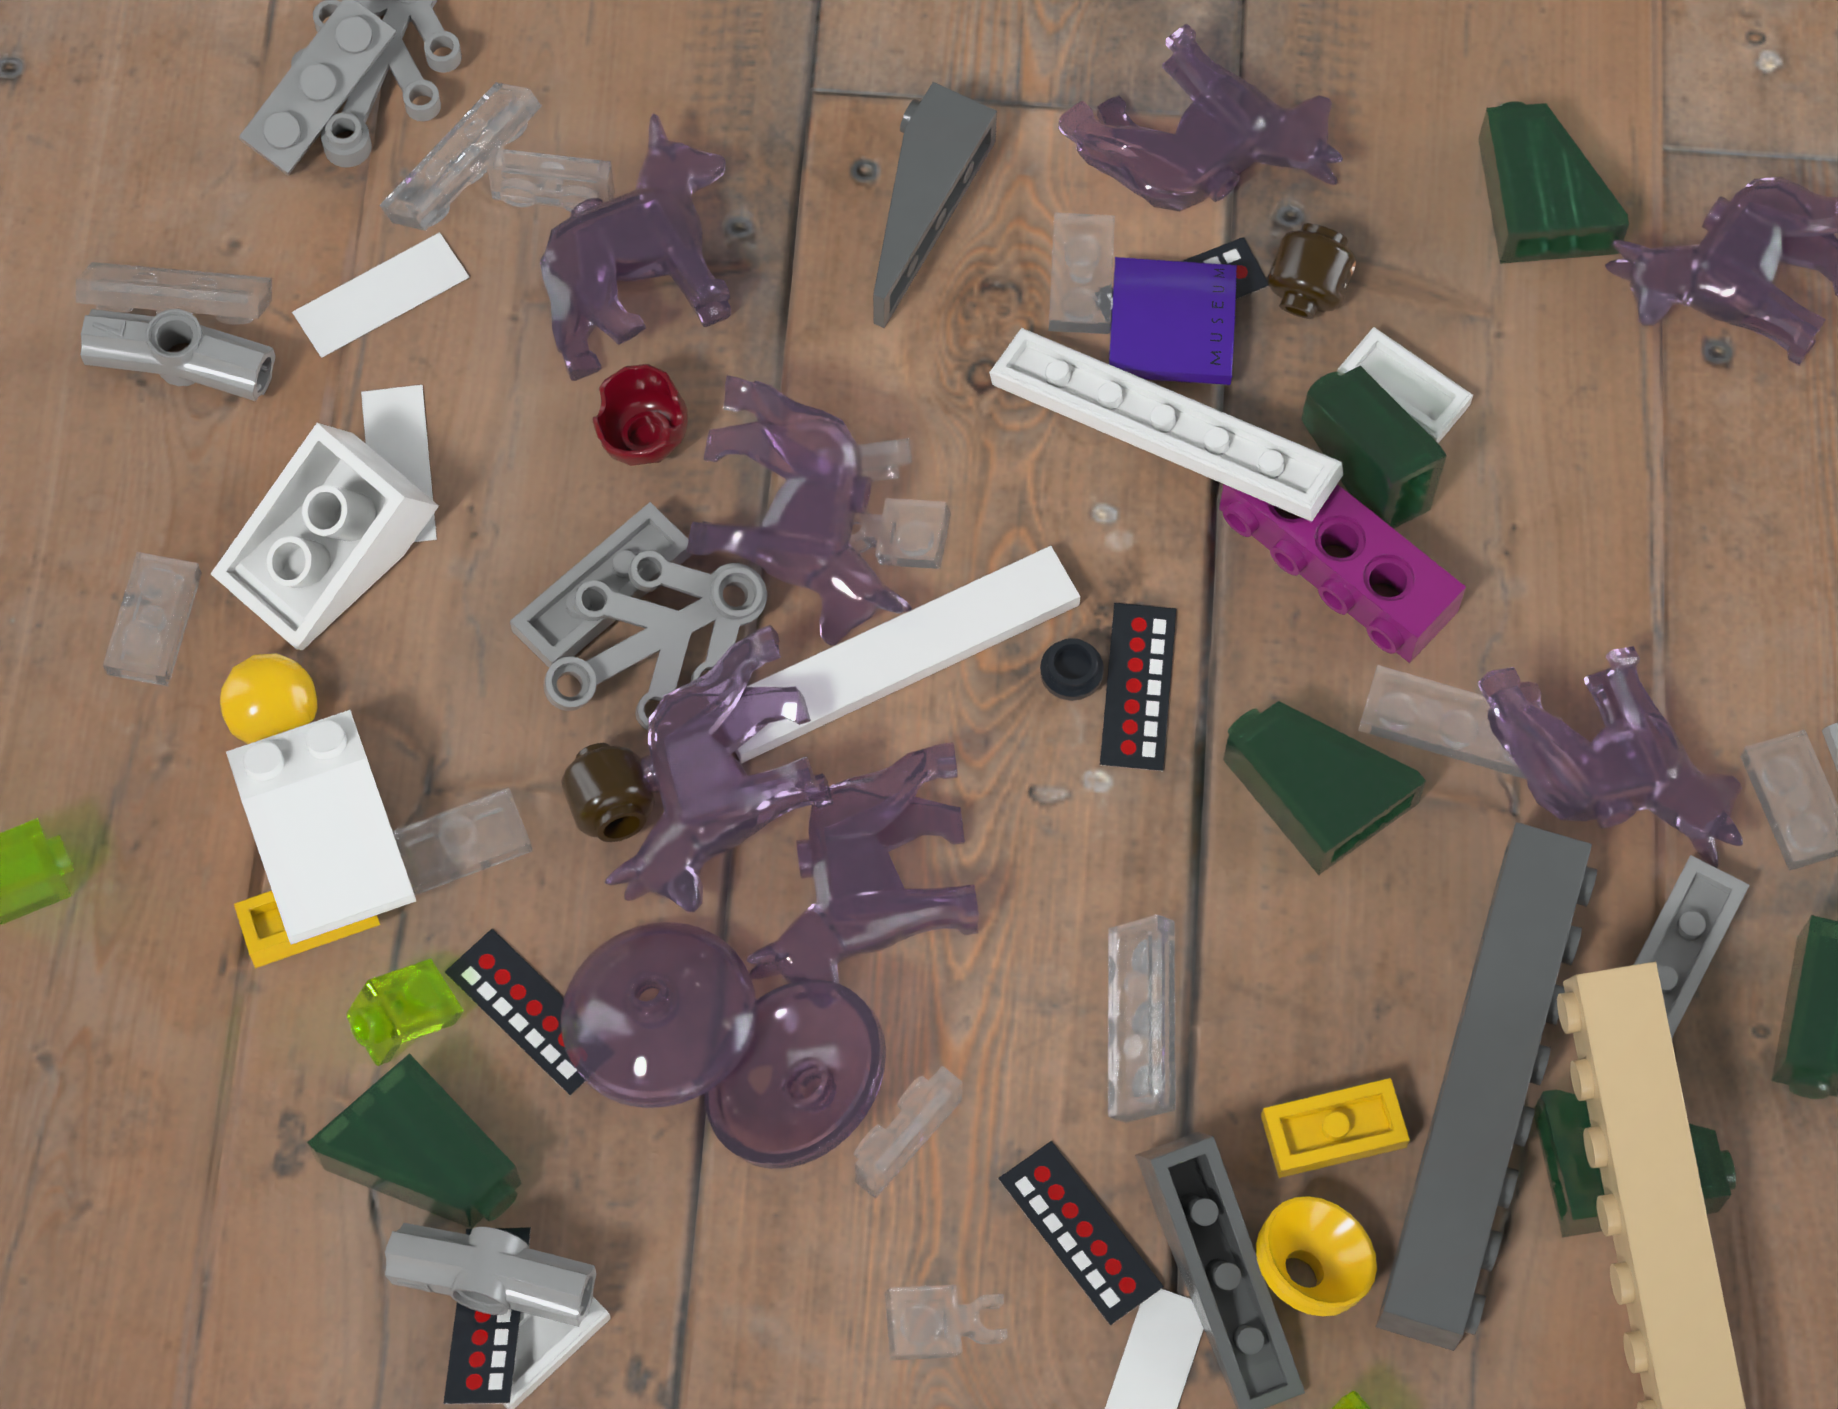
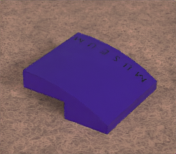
[1109,257,1237,385]

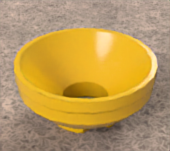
[1256,1196,1377,1317]

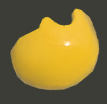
[220,653,318,744]

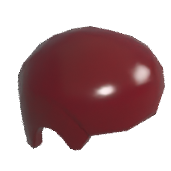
[593,364,688,466]

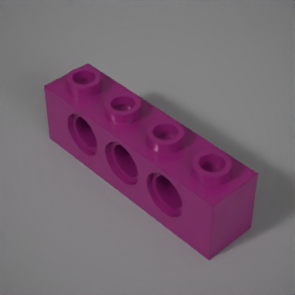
[1219,484,1466,663]

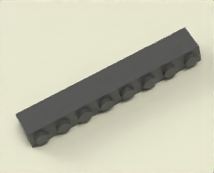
[1376,822,1597,1351]

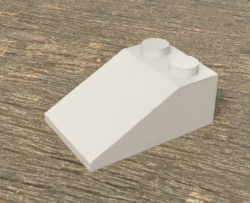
[211,423,439,650]
[226,710,416,945]

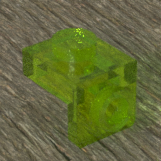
[347,958,464,1066]

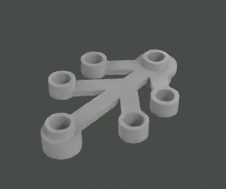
[291,0,462,168]
[543,550,767,731]

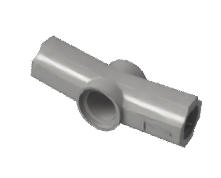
[80,309,276,401]
[385,1223,597,1327]

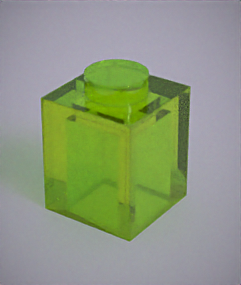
[0,818,75,925]

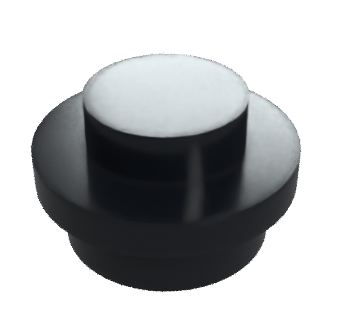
[1040,638,1104,701]

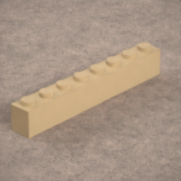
[1557,961,1746,1409]

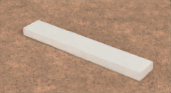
[989,328,1343,522]
[713,546,1080,764]

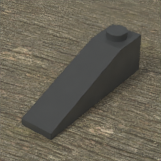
[873,82,997,328]
[1135,1132,1305,1409]

